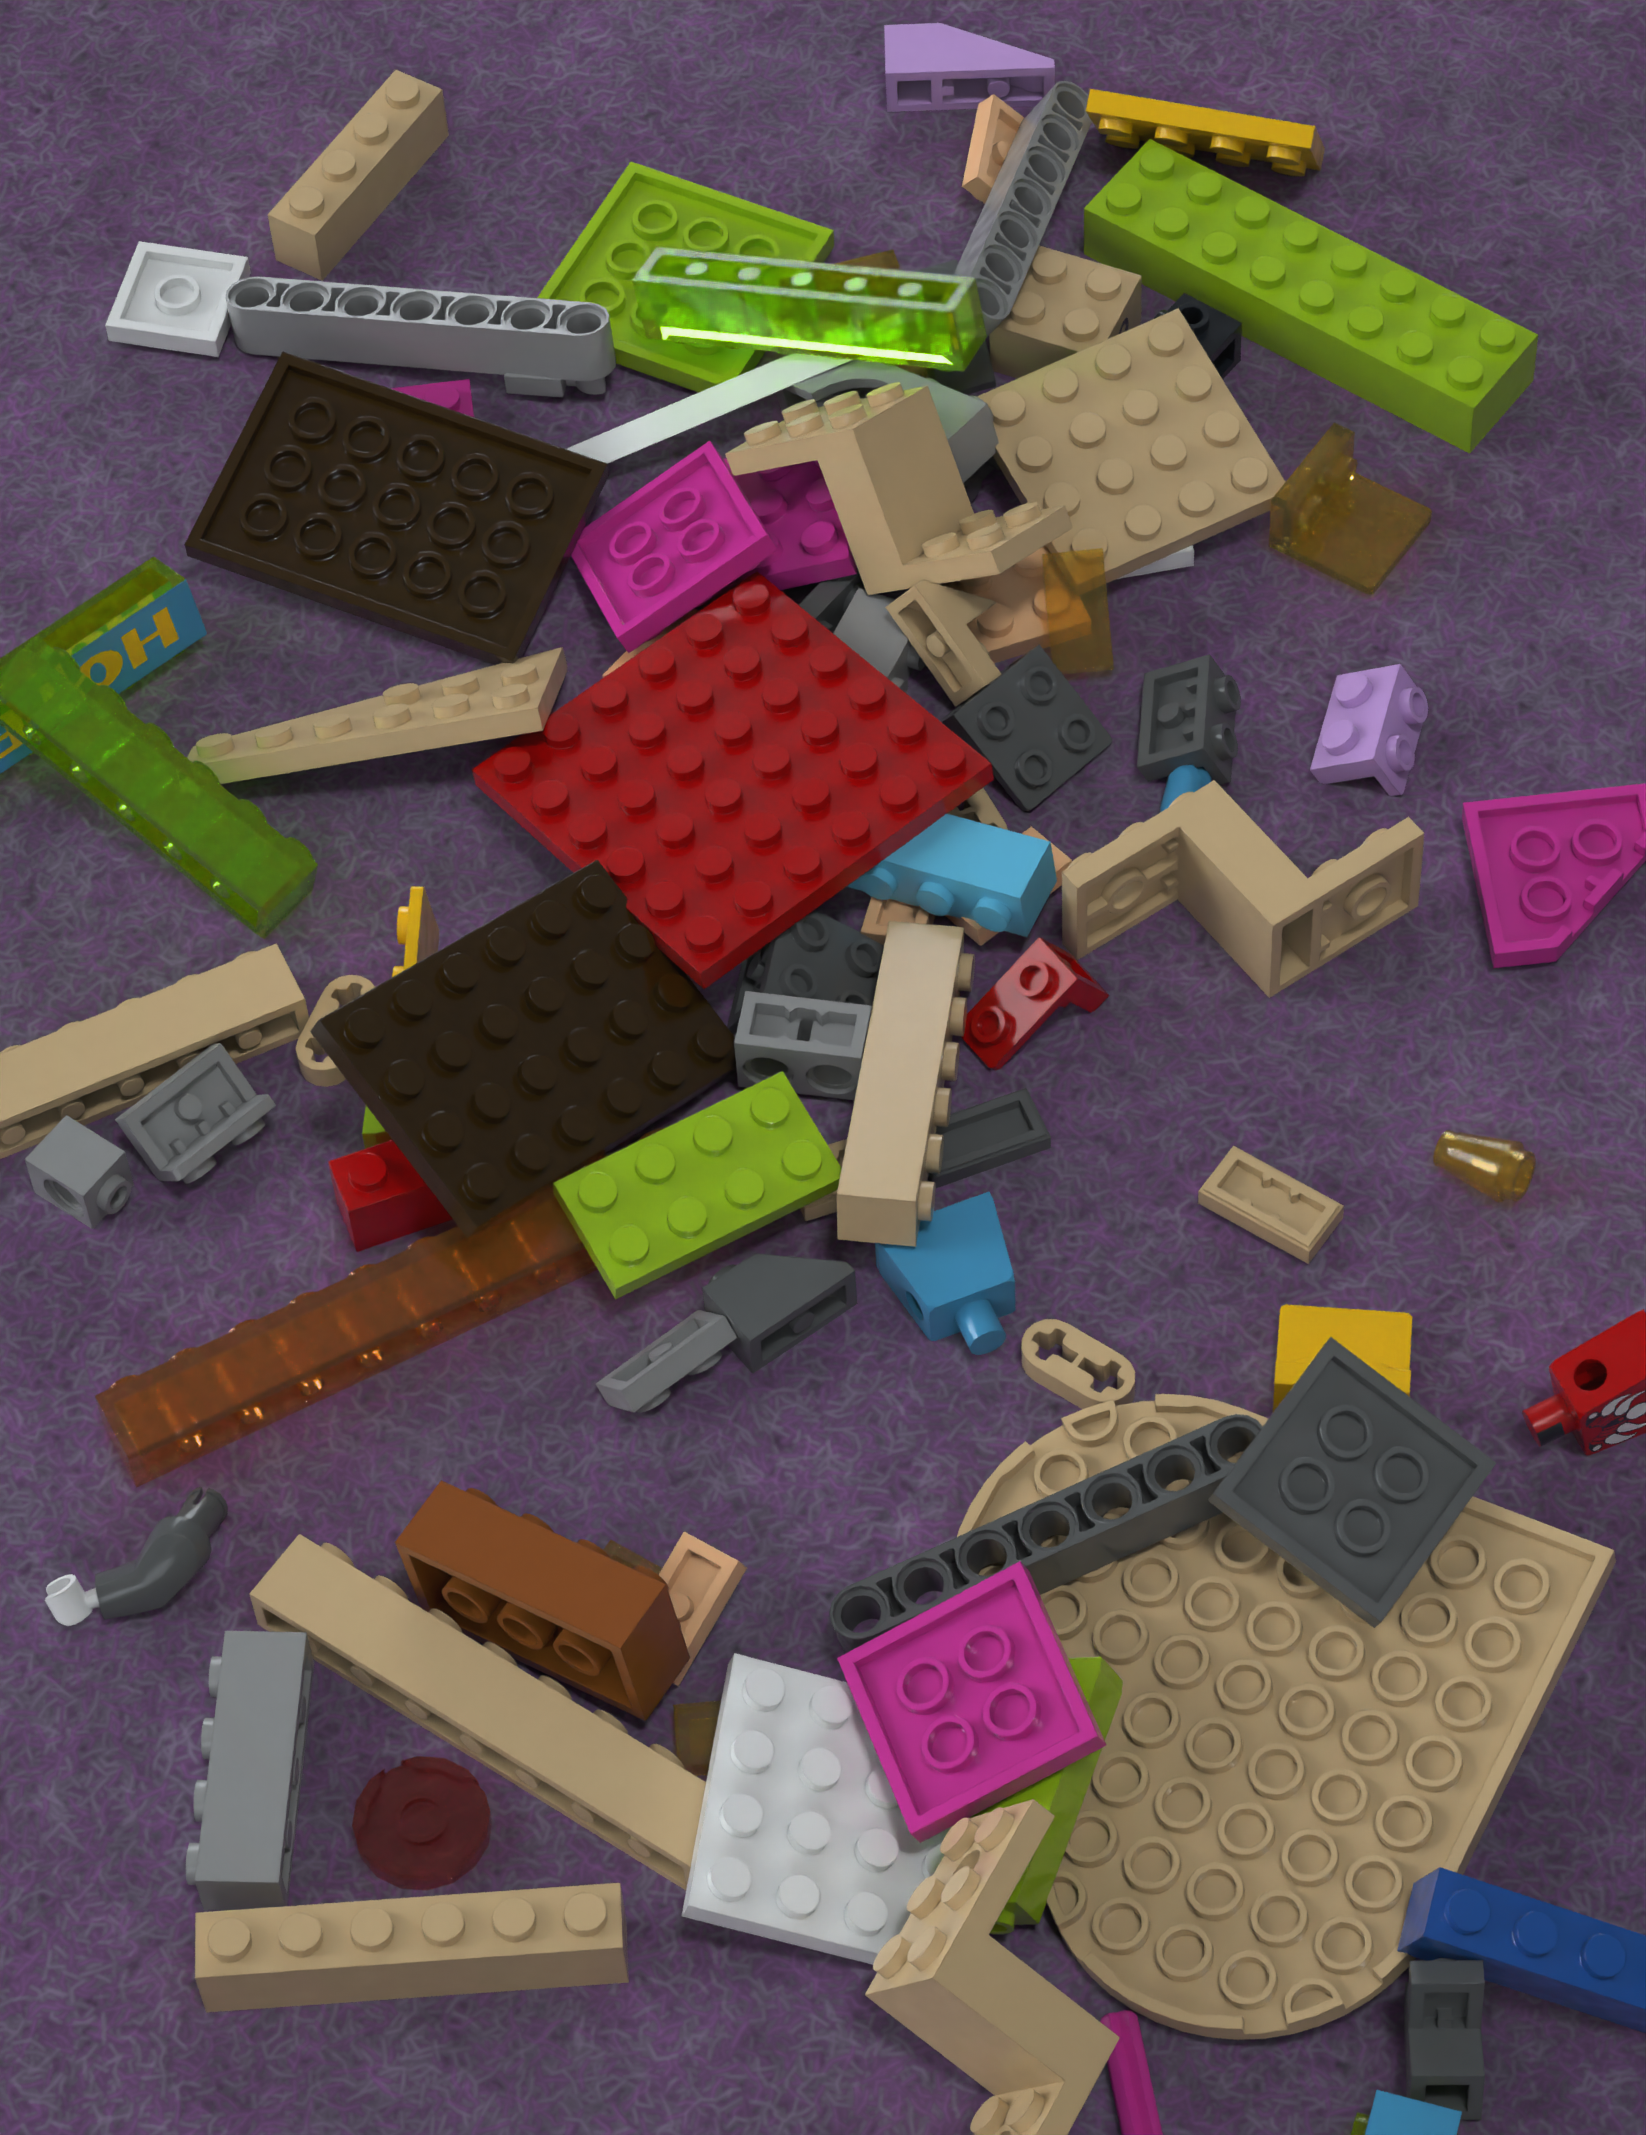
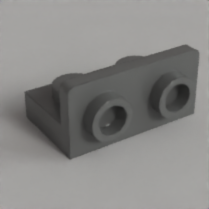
[1137,654,1241,785]

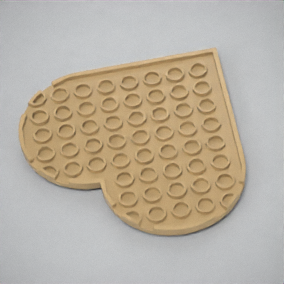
[957,1394,1616,2040]

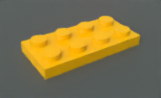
[1086,89,1325,176]

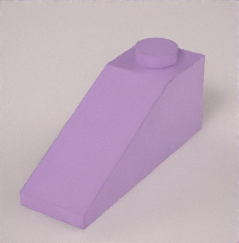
[884,23,1055,112]

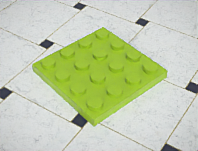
[537,162,835,393]

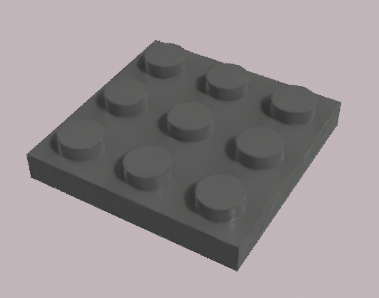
[1207,1337,1496,1628]

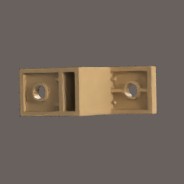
[725,382,1073,595]
[1062,780,1424,998]
[865,1799,1120,2135]

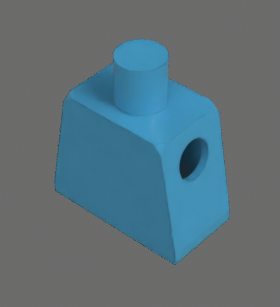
[875,1192,1016,1355]

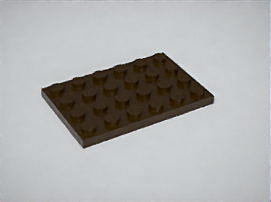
[184,351,609,665]
[310,860,737,1238]

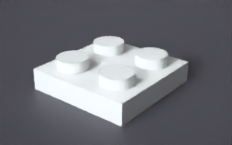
[105,241,251,357]

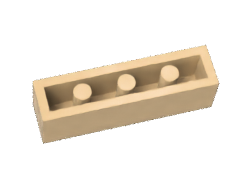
[268,70,449,281]

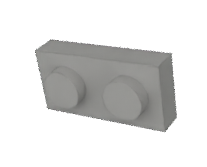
[596,1310,738,1413]

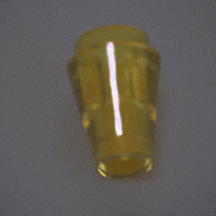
[1433,1130,1536,1203]

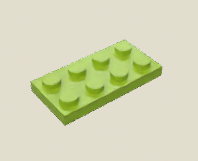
[553,1071,842,1300]

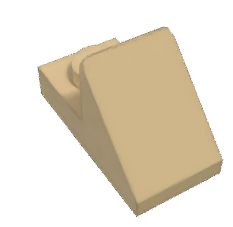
[885,580,1001,707]

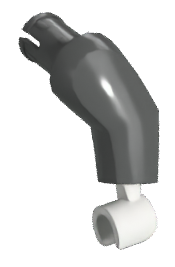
[45,1487,228,1626]

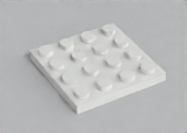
[682,1653,953,1965]

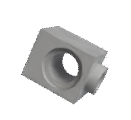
[25,1115,134,1229]

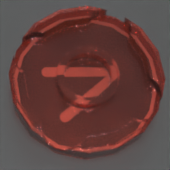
[352,1756,492,1891]

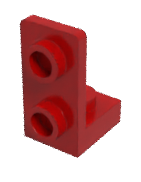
[961,937,1110,1070]

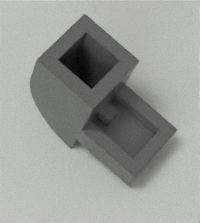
[1404,1958,1485,2120]

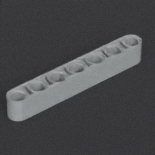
[934,81,1092,354]
[225,277,616,381]

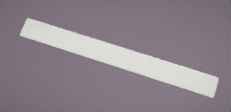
[567,307,916,464]

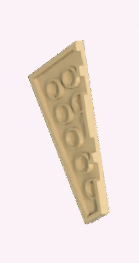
[181,647,567,790]

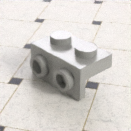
[115,1043,276,1184]

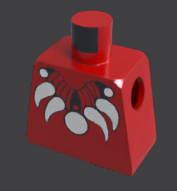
[1522,1309,1646,1455]

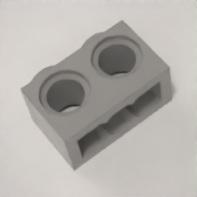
[734,991,872,1100]

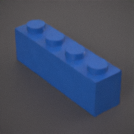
[1397,1867,1646,2033]

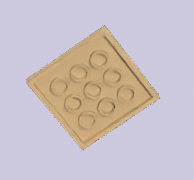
[977,308,1290,597]

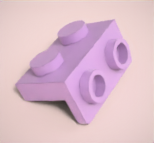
[1310,664,1428,796]

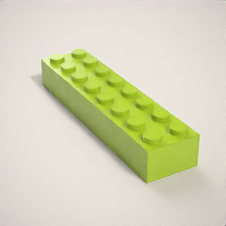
[1084,139,1538,454]

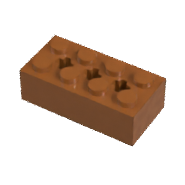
[395,1480,690,1721]

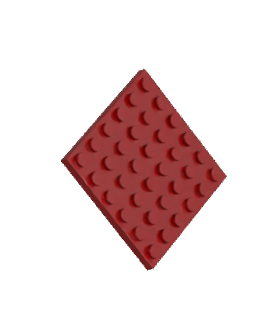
[472,571,994,989]

